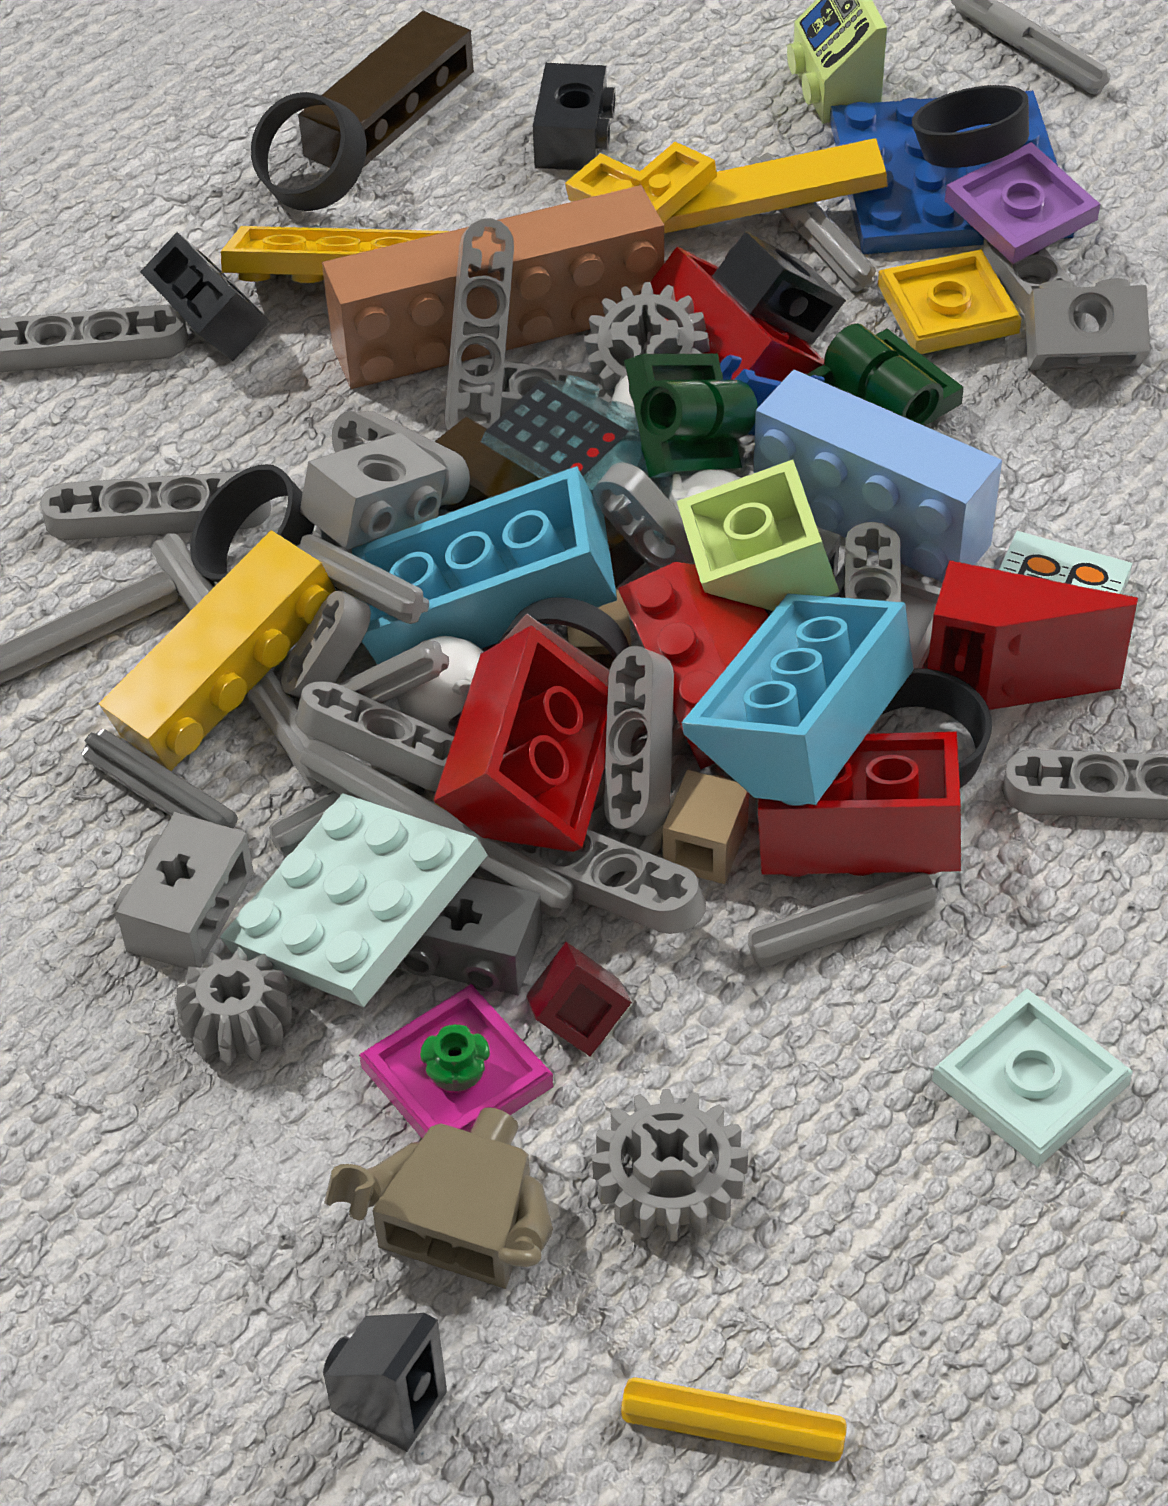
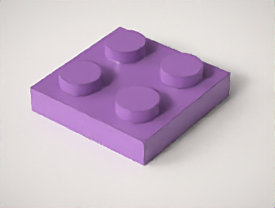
[945,142,1101,264]

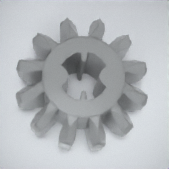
[175,947,293,1067]

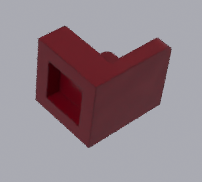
[526,942,632,1057]

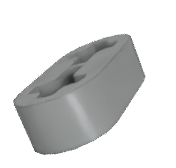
[281,591,371,699]

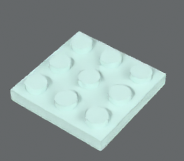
[220,793,488,1007]

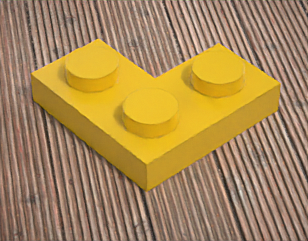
[565,142,717,224]

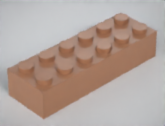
[322,185,664,389]

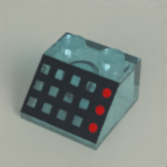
[481,375,647,494]

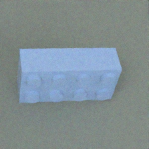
[754,369,1002,582]

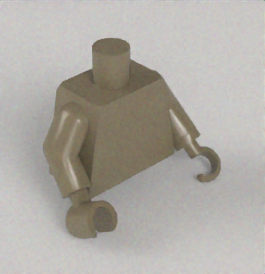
[324,1107,553,1289]

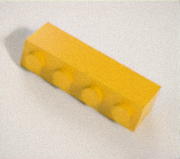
[98,530,336,771]

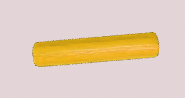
[621,1377,847,1462]

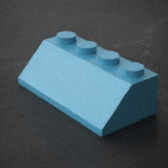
[682,594,914,805]

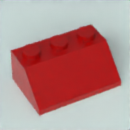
[650,246,824,382]
[617,562,768,769]
[433,625,608,852]
[758,732,961,877]

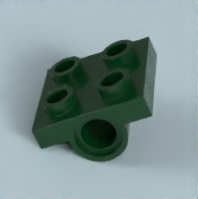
[806,323,964,426]
[624,354,758,478]

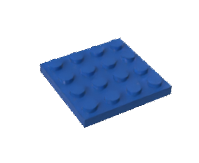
[830,90,1074,255]

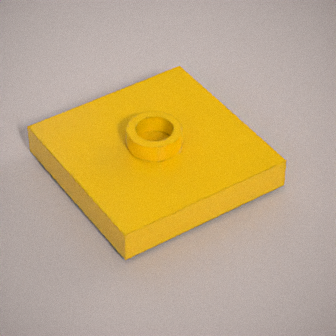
[878,249,1022,354]

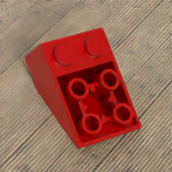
[927,560,1138,710]

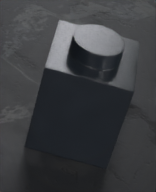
[323,1313,447,1452]

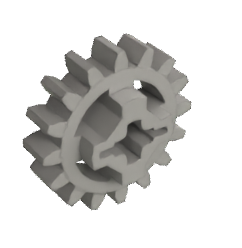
[584,282,710,391]
[592,1089,748,1241]

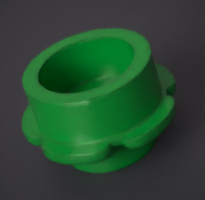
[420,1025,490,1091]

